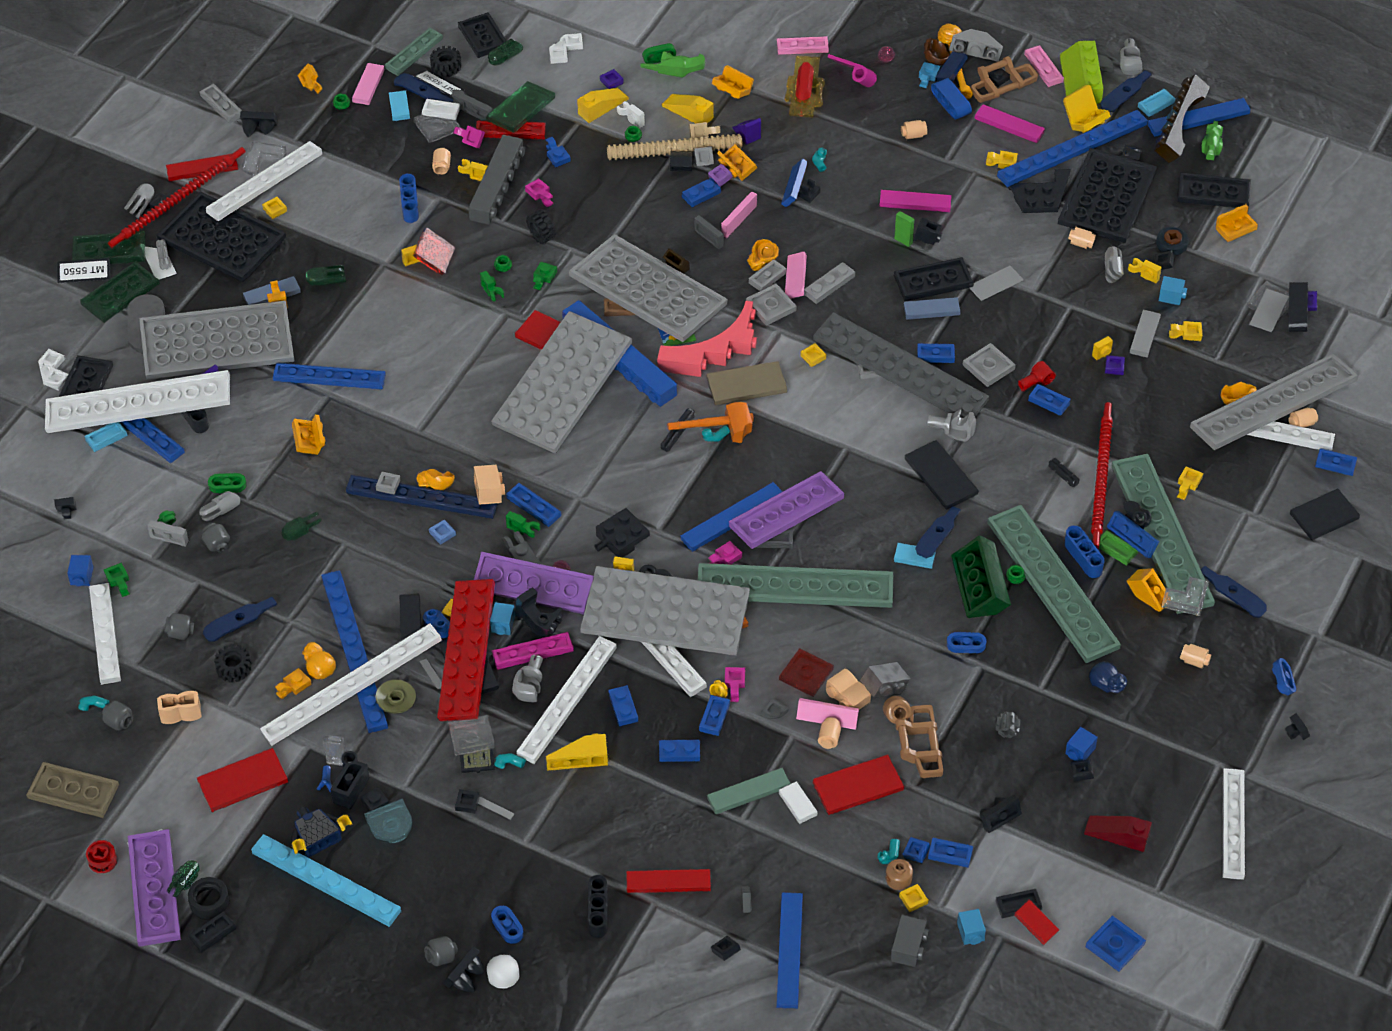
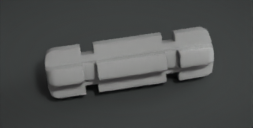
[156,239,170,270]

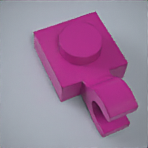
[453,126,485,148]
[525,178,553,207]
[709,541,742,565]
[725,667,745,702]

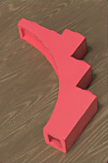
[657,301,757,377]

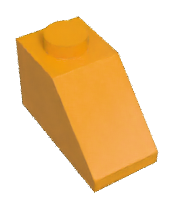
[1127,568,1171,612]

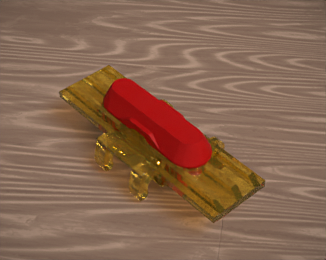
[785,56,825,117]

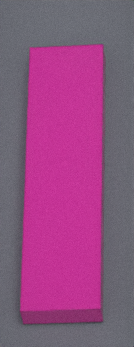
[975,104,1045,143]
[879,190,951,212]
[492,632,573,670]

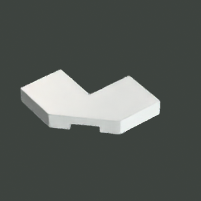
[549,33,583,64]
[38,349,69,391]

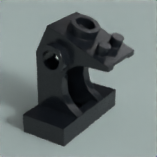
[515,587,563,638]

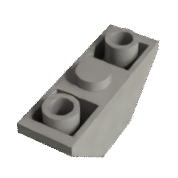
[949,29,1003,61]

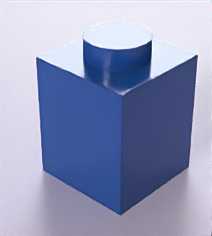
[67,555,93,586]
[1065,727,1098,761]

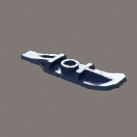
[1100,70,1152,113]
[394,73,453,103]
[915,506,961,558]
[1200,566,1267,618]
[203,597,277,642]

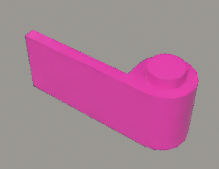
[828,54,877,87]

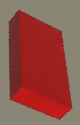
[1014,899,1059,945]

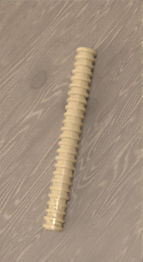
[607,134,742,160]

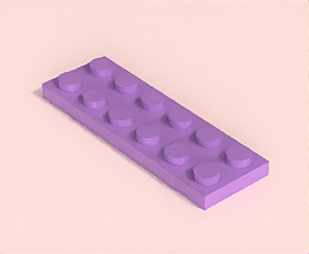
[729,471,844,549]
[474,552,594,614]
[128,829,181,947]

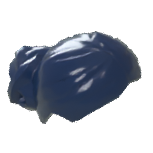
[1089,662,1127,693]

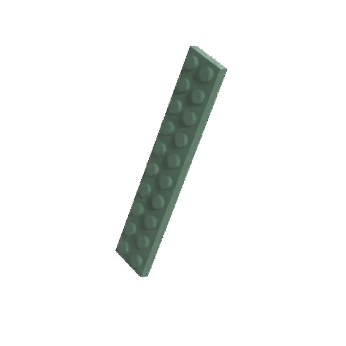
[1111,454,1215,614]
[987,505,1121,663]
[698,563,893,608]

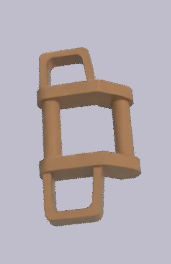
[971,56,1038,103]
[895,705,943,778]

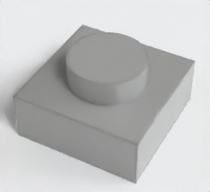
[694,147,714,166]
[376,472,400,494]

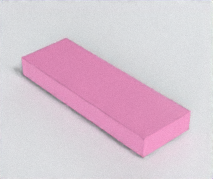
[777,36,829,55]
[1024,45,1064,87]
[352,63,385,105]
[721,192,757,238]
[785,252,807,299]
[796,698,859,730]

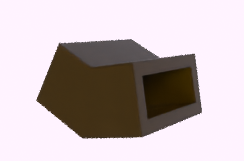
[663,248,690,274]

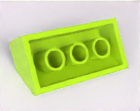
[1059,41,1103,104]

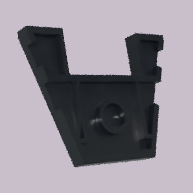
[1008,169,1071,213]

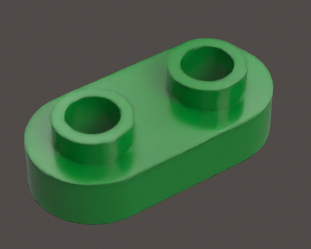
[642,43,676,64]
[208,473,247,493]

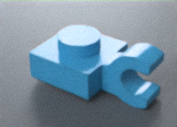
[919,62,940,88]

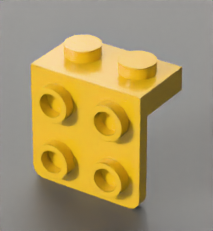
[1063,85,1111,133]

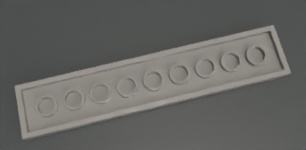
[1190,354,1358,450]

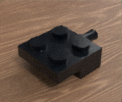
[594,508,650,558]

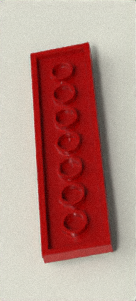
[437,579,495,721]

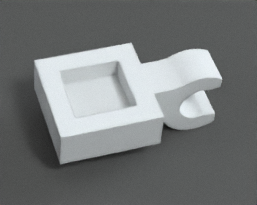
[617,101,645,128]

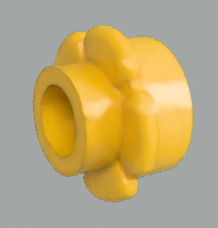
[709,680,728,698]

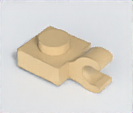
[689,122,720,139]

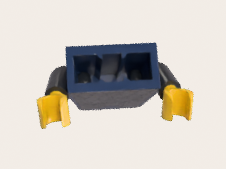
[291,807,353,858]

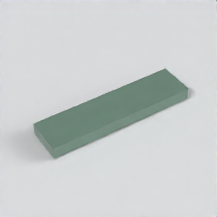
[385,28,443,76]
[707,768,791,815]

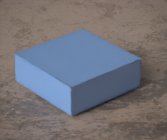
[429,520,456,545]

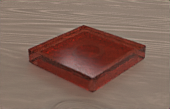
[413,227,455,276]
[779,648,834,697]

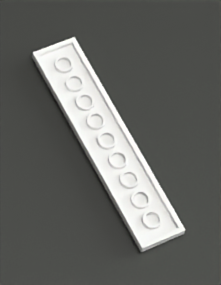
[45,370,230,433]

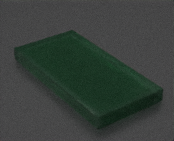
[486,81,555,133]
[72,231,146,264]
[80,261,160,323]

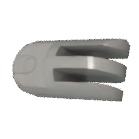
[124,183,154,218]
[1105,246,1124,283]
[199,491,240,521]

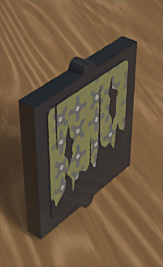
[459,738,495,773]

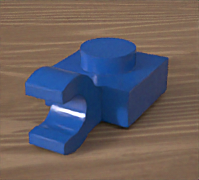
[546,137,571,168]

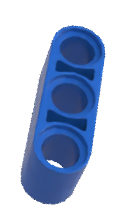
[931,78,972,120]
[399,174,419,223]
[1064,525,1104,578]

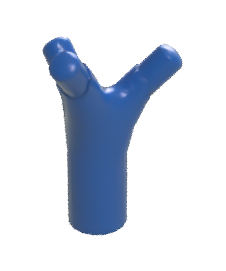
[317,766,332,792]

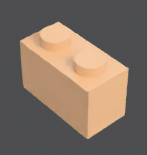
[474,465,505,505]

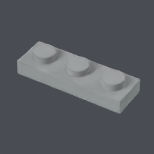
[804,262,855,304]

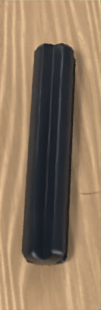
[661,408,695,452]

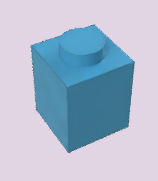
[1159,276,1187,305]
[490,602,515,635]
[957,909,986,945]

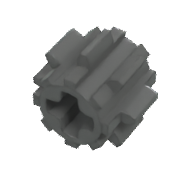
[996,711,1020,738]

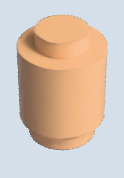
[901,120,927,139]
[432,148,451,175]
[1068,227,1096,249]
[1289,407,1318,428]
[1180,644,1211,669]
[818,718,841,749]

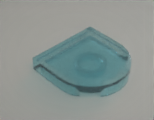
[364,799,412,843]

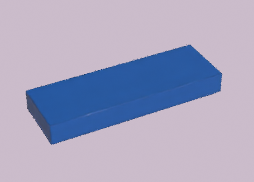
[781,158,807,207]
[506,483,561,527]
[1107,511,1159,558]

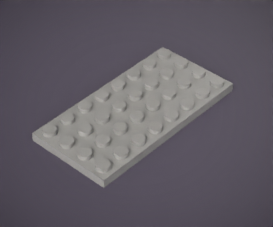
[569,234,728,342]
[139,301,294,380]
[491,311,632,454]
[580,566,750,656]

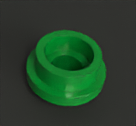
[333,94,350,109]
[625,126,642,142]
[494,255,512,272]
[157,510,176,525]
[1006,565,1026,584]

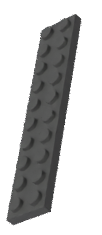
[813,312,989,418]

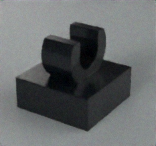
[797,178,820,203]
[54,497,77,520]
[1285,713,1310,740]

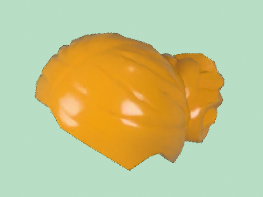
[937,24,962,45]
[747,239,779,271]
[1220,382,1257,405]
[417,469,455,490]
[302,642,336,679]

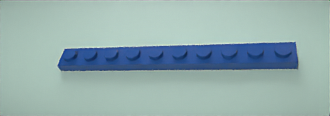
[997,110,1148,187]
[321,570,388,733]

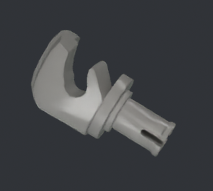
[1120,38,1143,75]
[927,409,976,442]
[512,655,543,702]

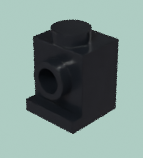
[913,218,943,245]

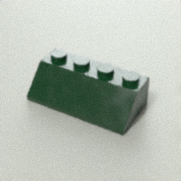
[951,535,1011,618]

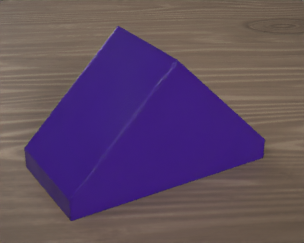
[732,118,761,145]

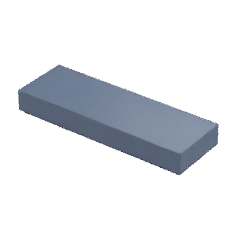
[243,276,301,305]
[903,297,960,320]

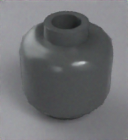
[201,523,230,552]
[164,613,194,640]
[102,701,133,731]
[424,936,458,966]

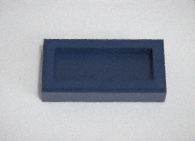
[936,51,968,82]

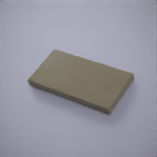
[707,361,787,405]
[26,762,119,818]

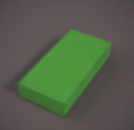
[895,211,914,247]
[1099,530,1138,566]

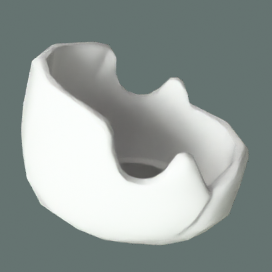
[487,955,519,988]

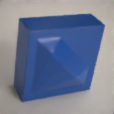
[902,837,931,863]

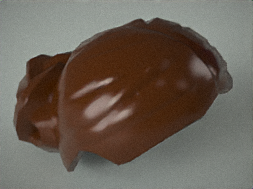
[924,38,950,65]

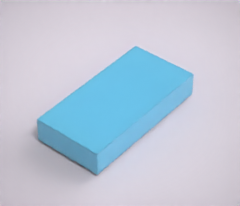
[1138,89,1176,117]
[389,91,410,121]
[85,422,128,452]
[894,543,936,569]

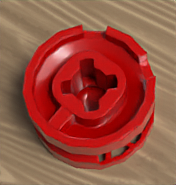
[86,840,117,873]

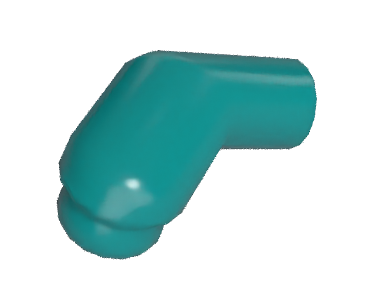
[812,147,827,172]
[702,425,730,442]
[78,695,109,711]
[494,753,526,769]
[877,839,900,864]

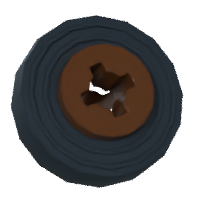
[1156,227,1189,255]

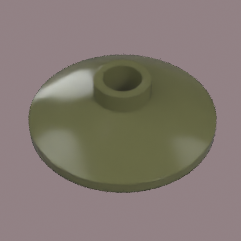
[376,680,416,714]

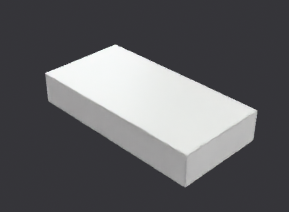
[422,99,460,120]
[779,781,817,824]

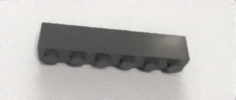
[468,135,525,225]

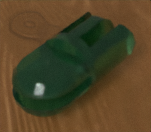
[488,39,523,66]
[306,265,346,286]
[281,512,322,541]
[167,860,200,898]

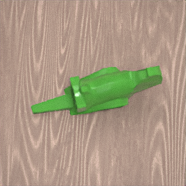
[640,52,706,78]
[1202,121,1223,160]

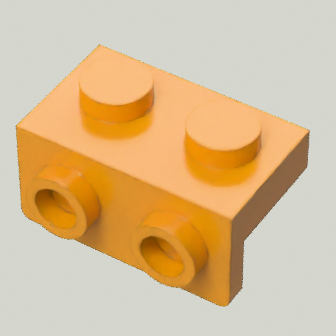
[711,65,754,99]
[717,144,758,181]
[1215,204,1258,242]
[292,414,325,455]

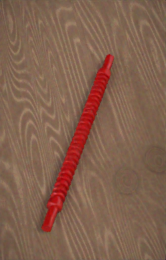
[108,147,246,248]
[1091,402,1113,549]

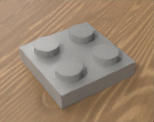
[746,284,797,326]
[963,343,1015,387]

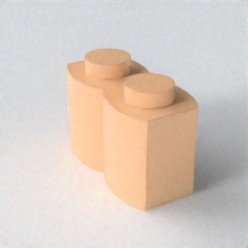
[826,669,871,710]
[157,691,202,724]

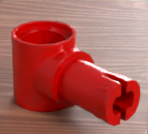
[1018,361,1056,391]

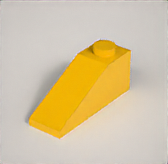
[577,88,629,123]
[662,94,714,124]
[546,734,608,771]

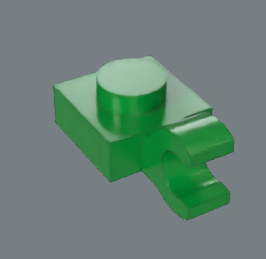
[533,262,557,290]
[480,271,504,302]
[506,511,540,538]
[103,562,130,597]

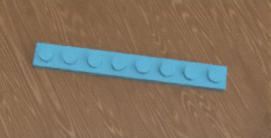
[251,834,401,927]

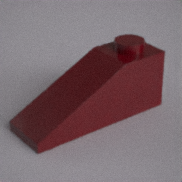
[1084,816,1152,852]

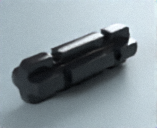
[1048,458,1080,487]

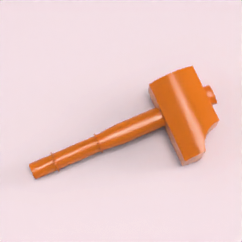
[667,402,754,443]

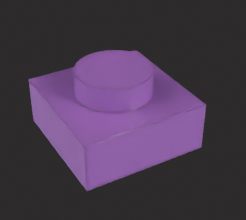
[708,163,733,187]

